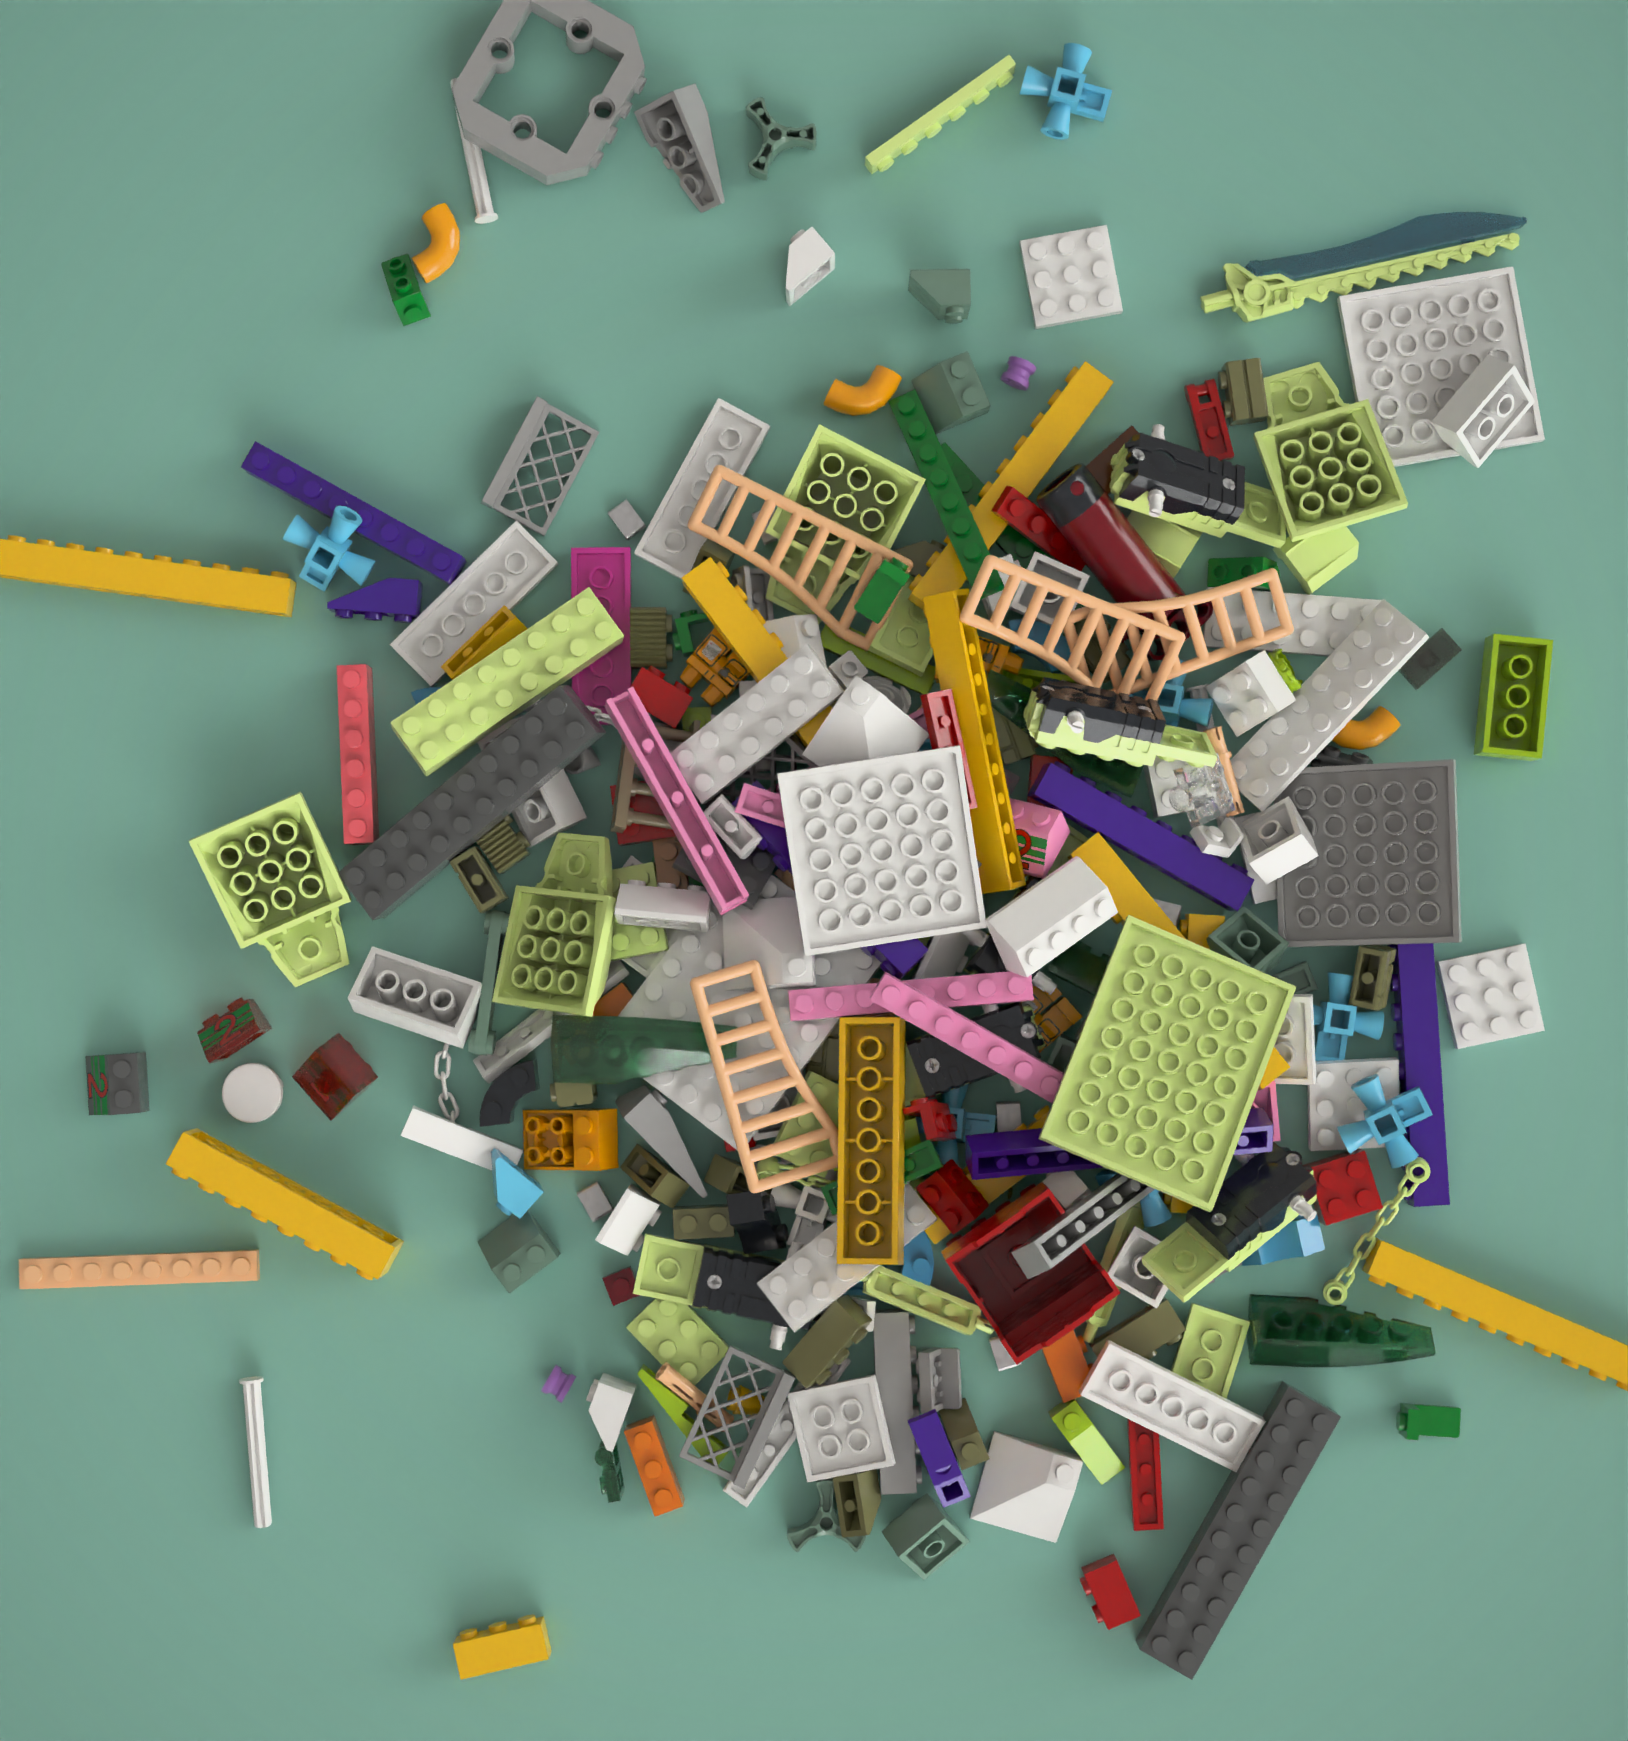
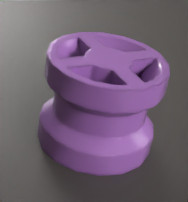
[1000,356,1037,391]
[541,1365,577,1403]

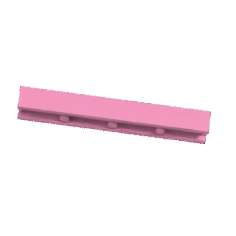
[604,686,749,915]

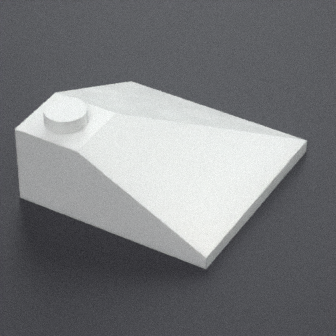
[802,675,929,767]
[723,897,816,991]
[970,1431,1083,1543]

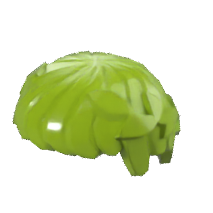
[1267,648,1303,693]

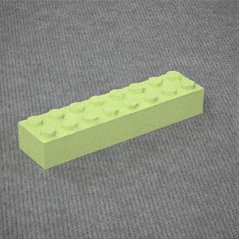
[390,587,624,777]

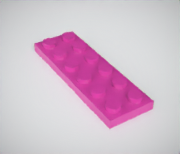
[571,547,632,725]

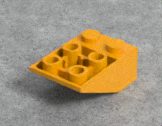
[523,1108,619,1171]

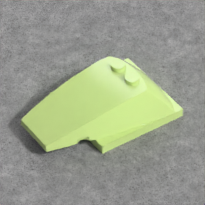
[1253,362,1408,542]
[765,424,926,625]
[189,792,352,987]
[492,832,616,1017]

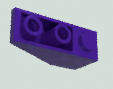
[327,578,423,623]
[907,1409,971,1508]

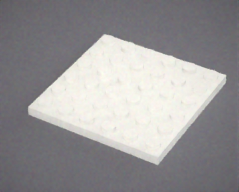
[1337,266,1545,467]
[777,745,987,956]

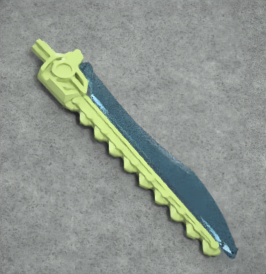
[1200,212,1527,322]

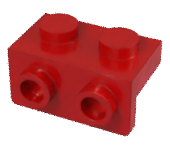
[902,1097,958,1142]
[915,1159,989,1235]

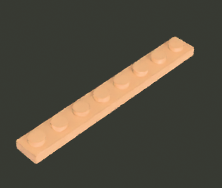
[19,1250,260,1289]

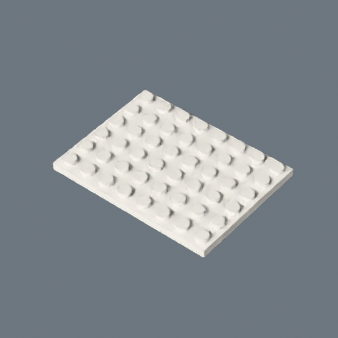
[597,874,881,1150]

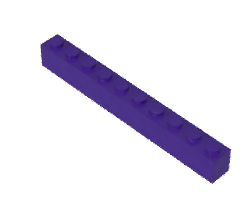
[1387,943,1450,1207]
[965,1108,1273,1180]

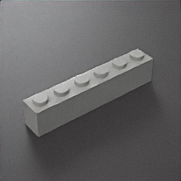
[1011,1173,1155,1279]
[873,1308,922,1495]

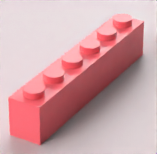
[337,664,379,845]

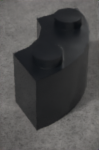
[479,1059,540,1127]
[726,1191,789,1254]

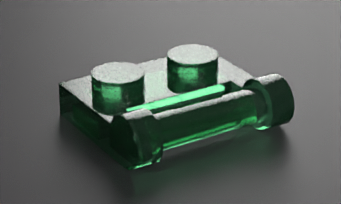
[595,1440,625,1503]

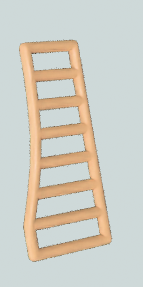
[687,465,913,651]
[960,555,1185,700]
[1063,568,1294,695]
[690,960,838,1193]

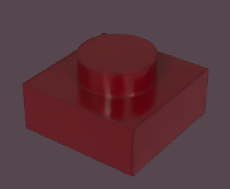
[602,1266,640,1306]

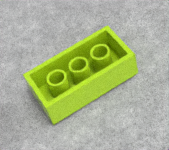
[1474,634,1553,761]

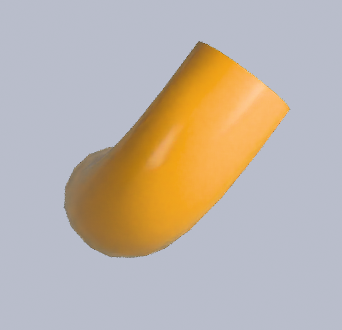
[411,203,460,284]
[823,365,902,416]
[1332,706,1401,750]

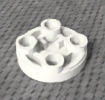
[222,1063,284,1123]

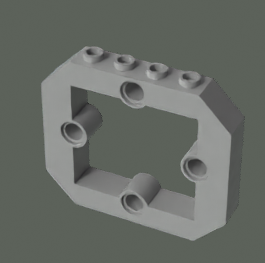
[452,0,647,185]

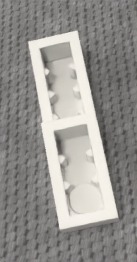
[401,1105,524,1170]

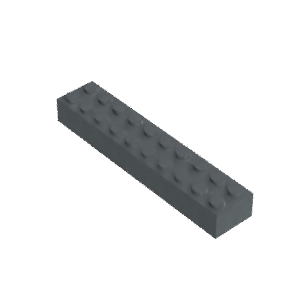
[339,685,607,920]
[1135,1381,1341,1680]

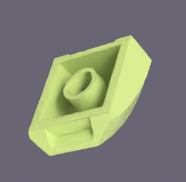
[1127,510,1203,579]
[1272,526,1359,595]

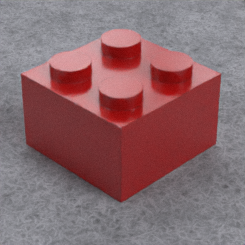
[610,781,675,846]
[1303,1149,1383,1226]

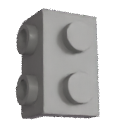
[730,565,774,621]
[916,1347,962,1413]

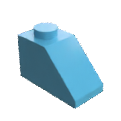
[491,1148,543,1219]

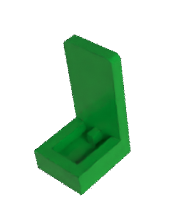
[381,254,431,326]
[854,557,911,624]
[1207,557,1280,592]
[672,610,710,657]
[1396,1403,1461,1440]

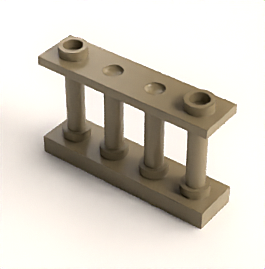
[610,720,701,842]

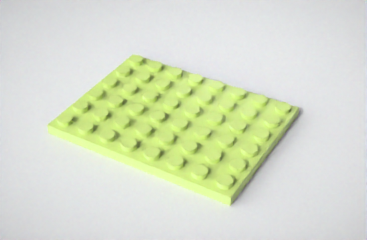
[1038,915,1296,1212]

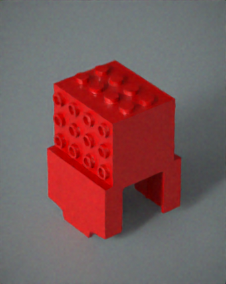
[941,1182,1121,1365]

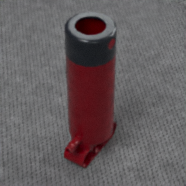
[1036,463,1213,661]

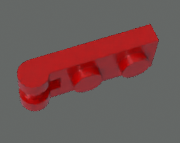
[1184,378,1234,461]

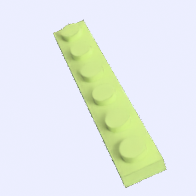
[865,55,1016,175]

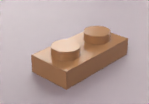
[652,837,689,890]

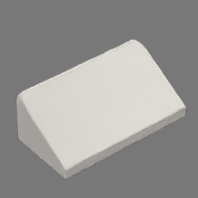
[703,794,763,859]

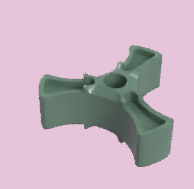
[746,97,816,180]
[787,1478,866,1552]

